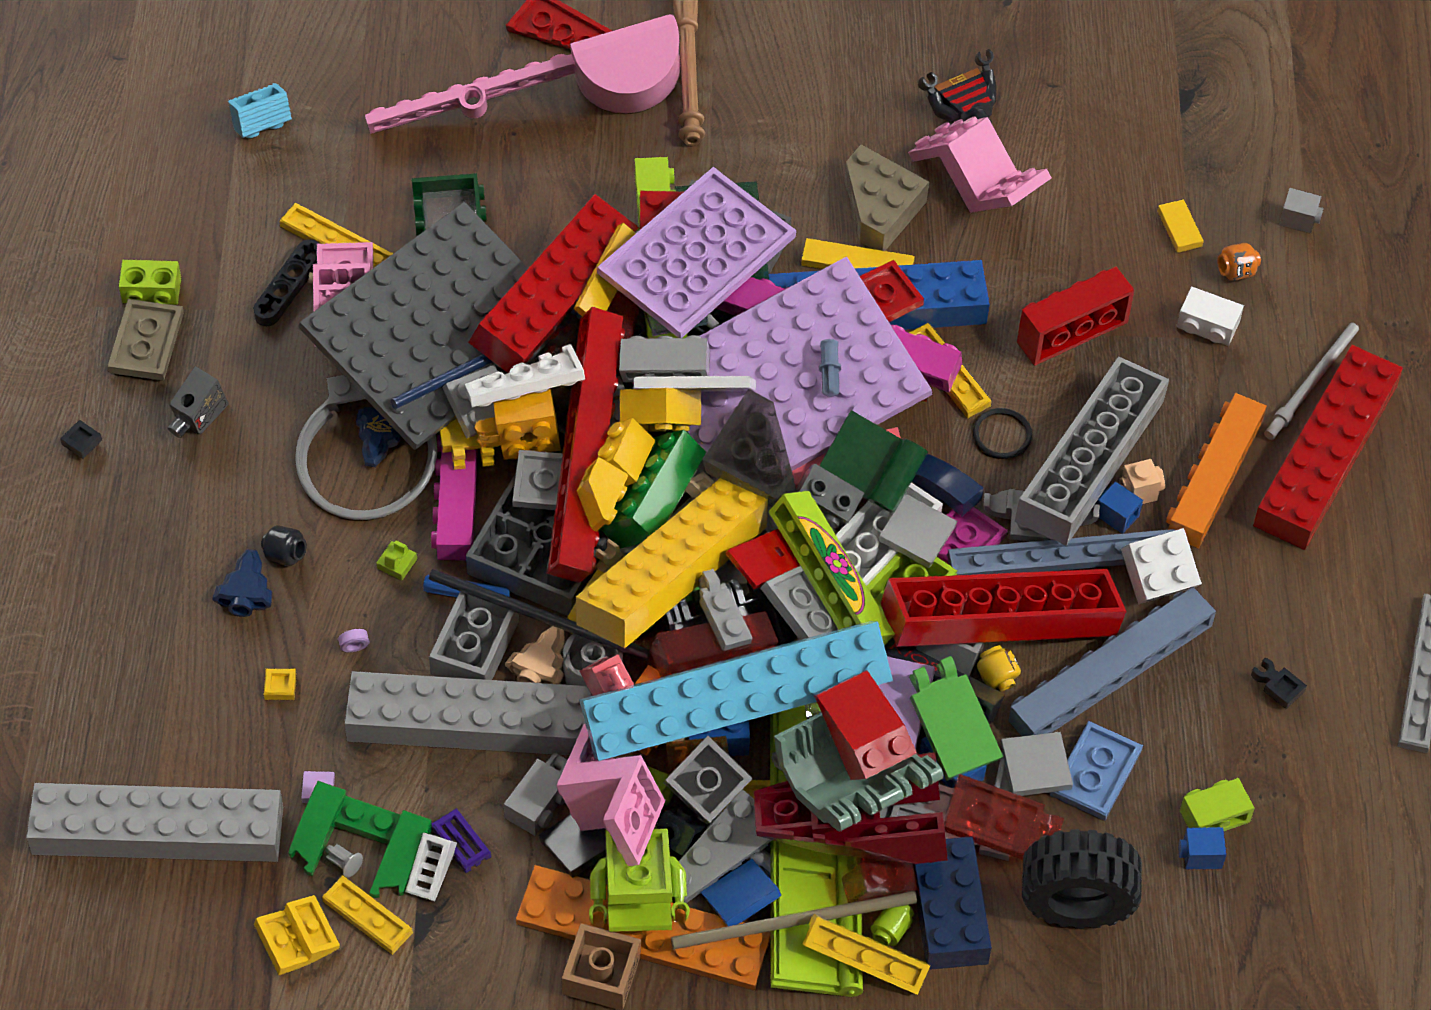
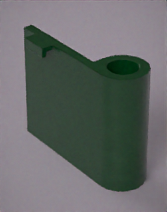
[819,410,928,513]

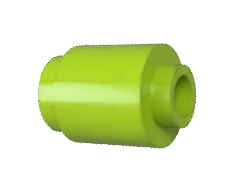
[871,905,914,946]

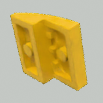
[254,895,340,975]

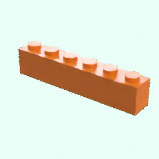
[1166,393,1267,549]

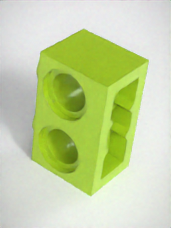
[119,260,181,305]

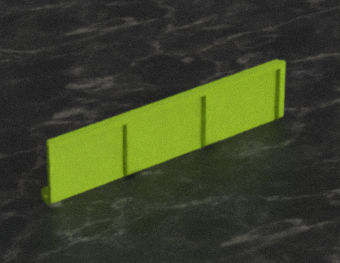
[770,702,863,997]

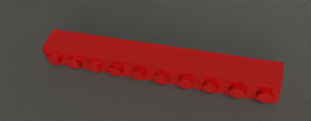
[547,307,625,583]

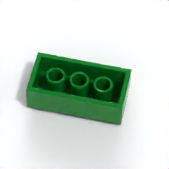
[600,429,706,548]

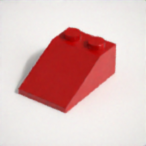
[814,670,917,780]

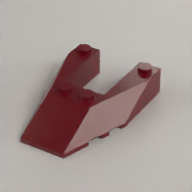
[754,752,948,864]

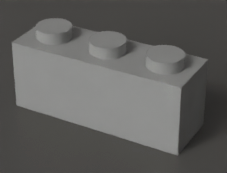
[619,335,710,382]

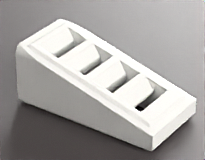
[405,833,457,901]

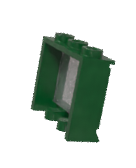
[412,173,487,237]

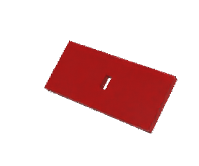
[725,529,800,589]

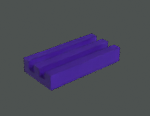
[432,808,491,873]

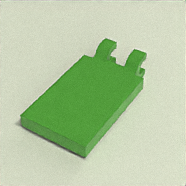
[909,656,1003,781]

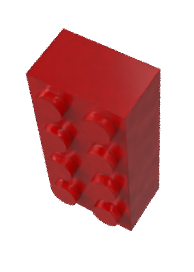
[1017,266,1135,366]

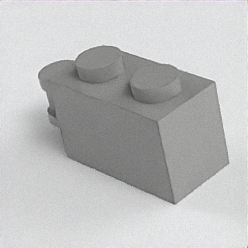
[504,752,567,836]

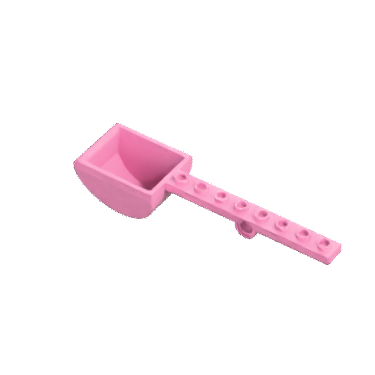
[365,14,680,134]

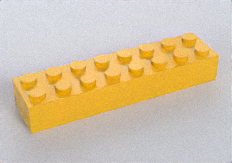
[576,478,768,648]

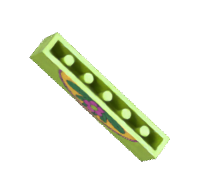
[769,491,895,645]

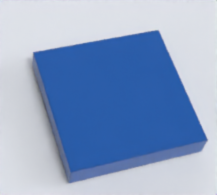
[701,859,782,926]

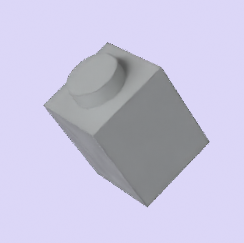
[1279,188,1324,233]

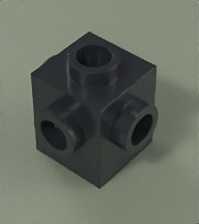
[655,806,707,856]

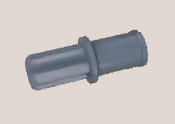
[818,339,842,397]

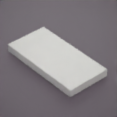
[634,376,756,391]

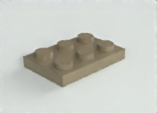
[108,299,184,381]

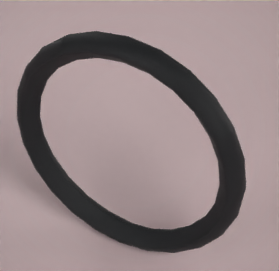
[973,408,1032,459]

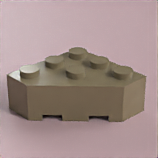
[844,144,929,251]

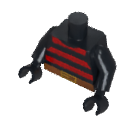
[918,49,997,124]

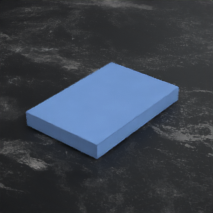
[1050,721,1143,821]

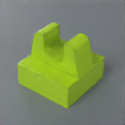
[376,540,417,581]

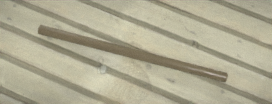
[671,891,917,950]

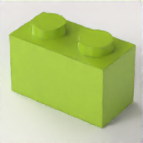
[1180,778,1255,831]

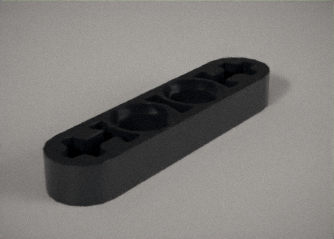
[253,239,319,327]

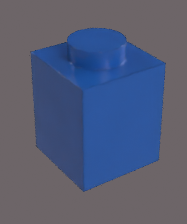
[1096,481,1143,534]
[1178,827,1226,869]

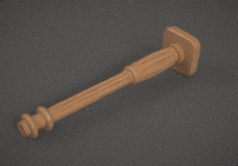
[673,0,705,146]

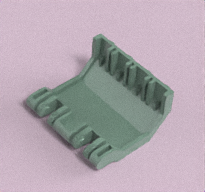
[774,690,943,832]

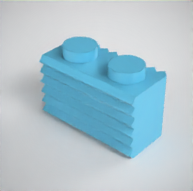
[228,83,292,138]

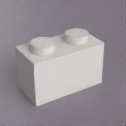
[1177,287,1244,346]

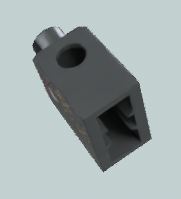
[167,366,229,438]

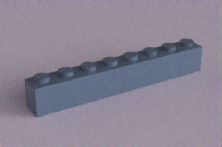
[1008,587,1216,736]

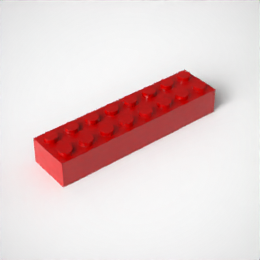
[468,194,639,373]
[1253,345,1403,550]
[880,569,1127,647]

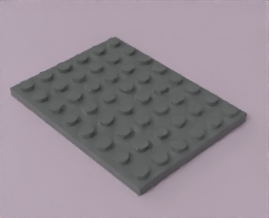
[298,202,579,450]

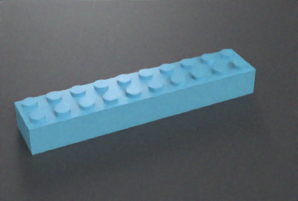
[579,621,893,761]

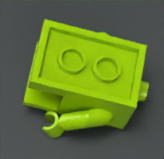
[589,829,690,932]

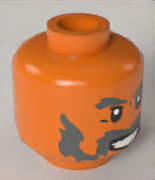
[1217,243,1261,281]

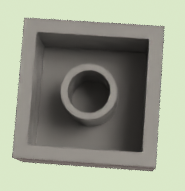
[663,736,753,825]

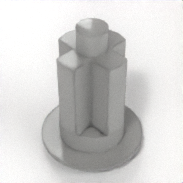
[325,844,363,878]

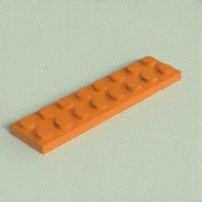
[516,865,771,991]

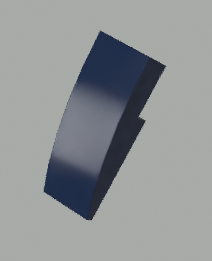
[912,454,983,517]

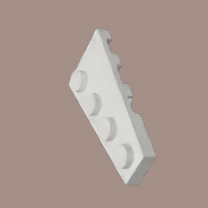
[465,344,585,407]

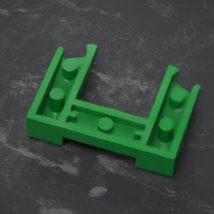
[288,781,432,898]

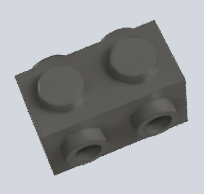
[794,463,864,529]

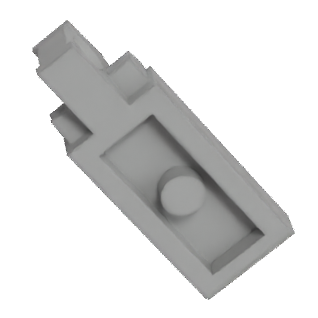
[698,569,753,651]

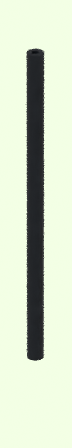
[429,569,651,661]

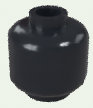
[261,525,307,566]

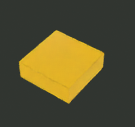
[264,669,296,700]

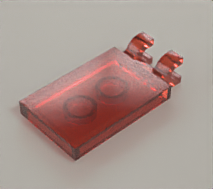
[944,774,1064,860]

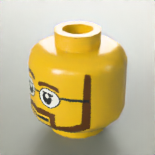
[977,645,1021,692]

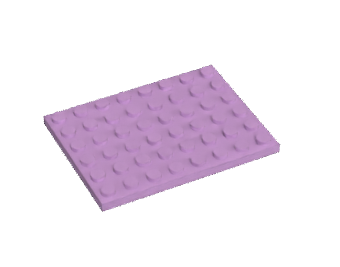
[686,256,933,492]

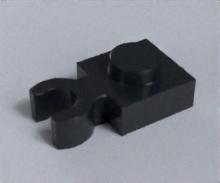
[1251,658,1307,709]

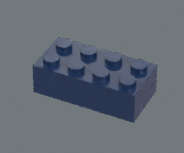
[910,837,992,970]

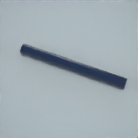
[391,354,492,409]

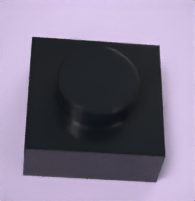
[60,420,102,459]

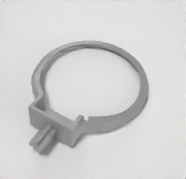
[295,375,437,520]

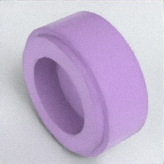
[338,629,369,652]

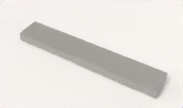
[1398,594,1431,753]

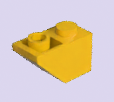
[577,457,628,532]

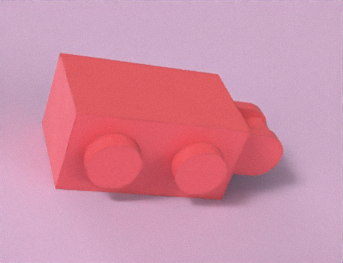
[579,654,634,696]

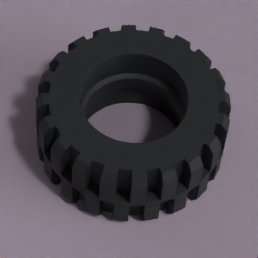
[1022,829,1142,929]

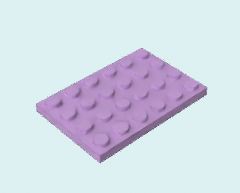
[597,167,796,338]

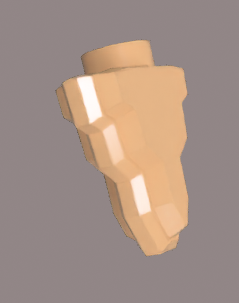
[505,626,564,684]

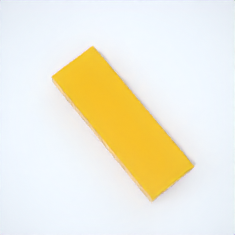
[322,875,413,955]

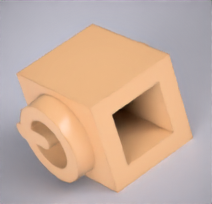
[1119,459,1165,504]

